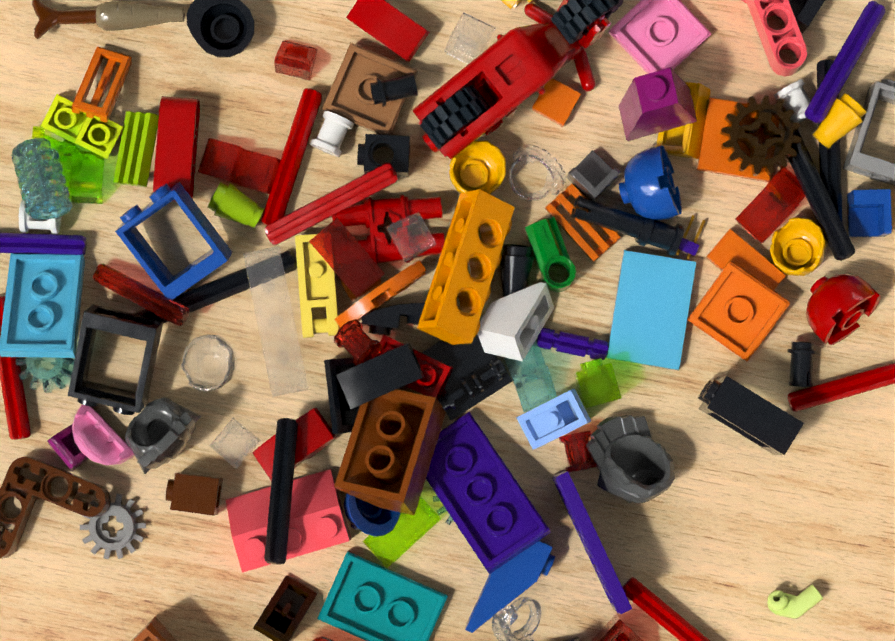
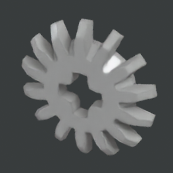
[80,494,146,559]

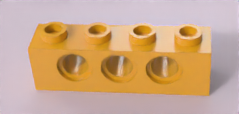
[417,189,515,345]

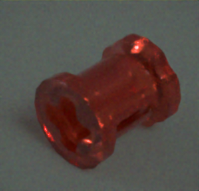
[334,320,382,366]
[559,431,597,473]

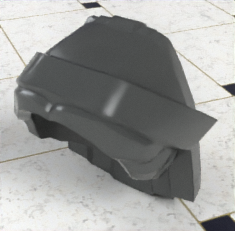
[125,397,201,474]
[586,415,675,503]

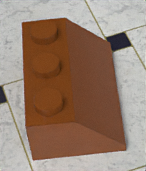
[334,390,446,516]

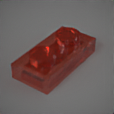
[309,218,385,299]

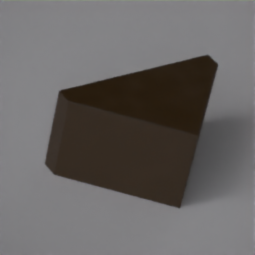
[253,575,318,641]

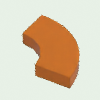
[334,260,427,330]

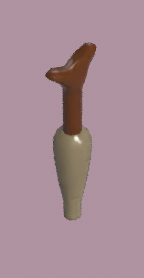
[32,0,185,39]

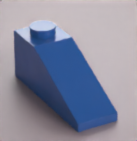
[465,540,556,633]

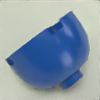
[619,146,682,221]

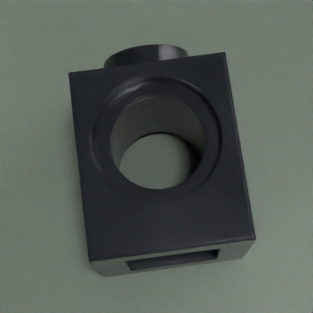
[357,134,410,177]

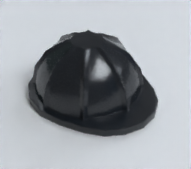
[187,0,255,58]

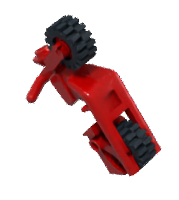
[413,0,623,159]

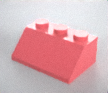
[226,469,352,573]

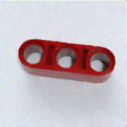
[153,96,200,202]

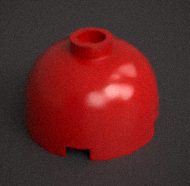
[806,273,881,345]

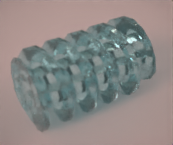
[11,138,73,220]

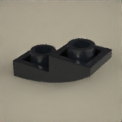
[361,303,425,336]
[336,343,424,409]

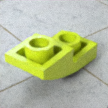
[40,94,123,159]

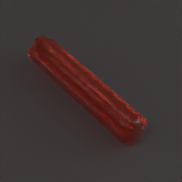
[93,264,190,326]

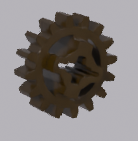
[720,95,802,176]

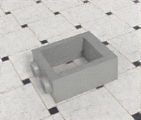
[843,79,895,186]

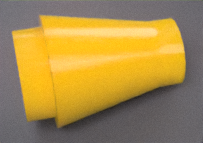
[812,93,867,149]

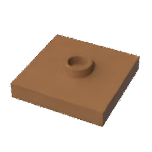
[322,42,418,135]

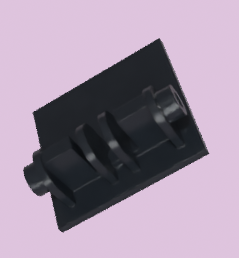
[422,335,512,420]

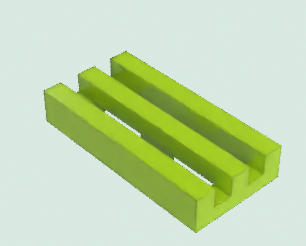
[113,111,159,187]

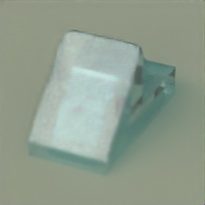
[504,339,557,412]

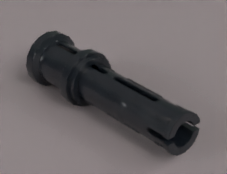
[571,195,684,256]

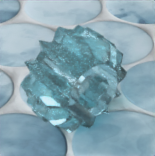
[16,347,77,393]

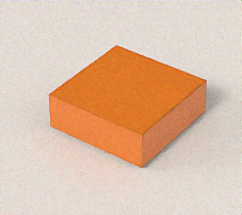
[531,78,581,127]

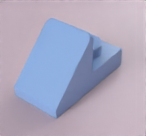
[516,388,591,450]

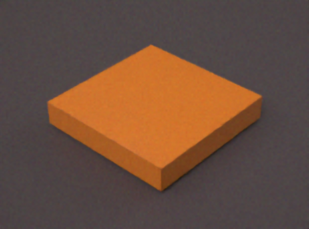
[696,97,779,182]
[687,260,790,362]

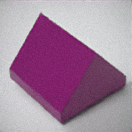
[47,424,88,472]

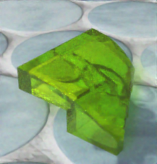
[29,126,105,204]

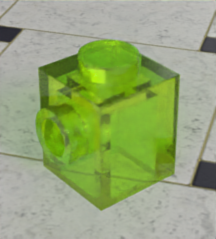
[574,358,622,408]

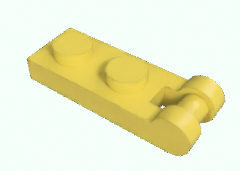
[295,233,340,338]

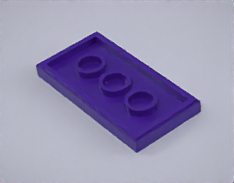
[426,412,551,574]
[552,470,632,614]

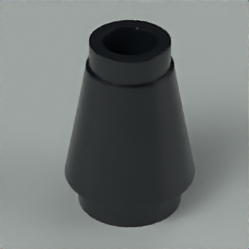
[500,244,535,296]

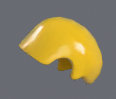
[449,140,506,194]
[770,217,827,276]

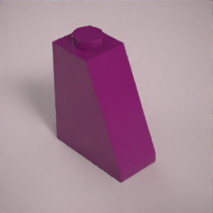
[619,67,697,141]

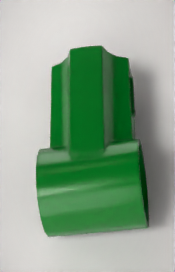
[525,217,576,292]

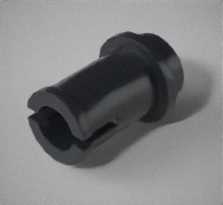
[370,73,418,107]
[787,342,817,387]

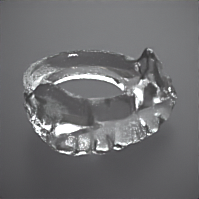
[508,144,566,201]
[492,597,541,641]

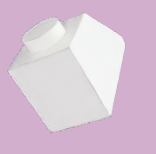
[477,282,554,361]

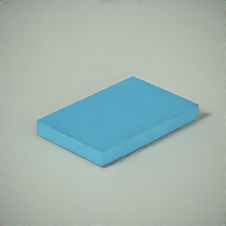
[606,250,696,370]
[0,253,85,358]

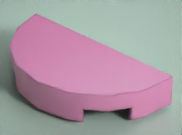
[72,404,134,465]

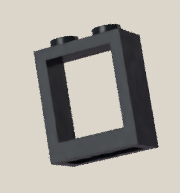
[68,304,164,415]
[698,376,804,455]

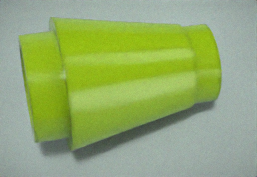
[207,182,264,228]

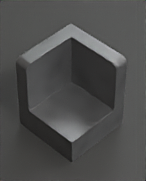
[566,150,620,201]

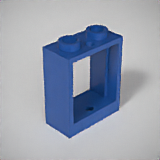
[115,182,232,302]

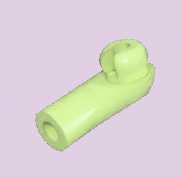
[767,584,823,619]

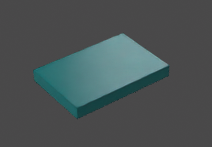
[317,551,448,641]

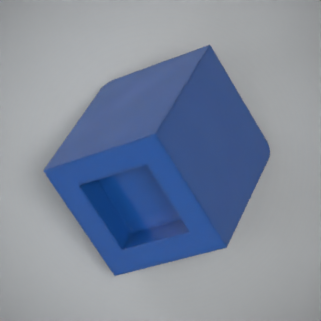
[847,189,892,237]

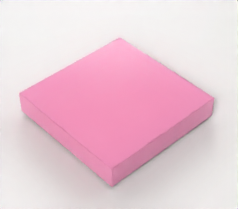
[608,0,711,74]

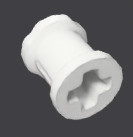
[773,79,811,123]
[310,111,354,157]
[19,200,62,234]

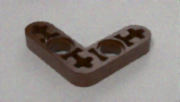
[0,457,111,559]

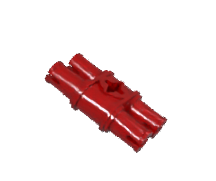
[332,194,445,266]

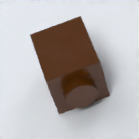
[166,472,223,516]

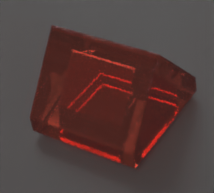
[274,40,318,81]

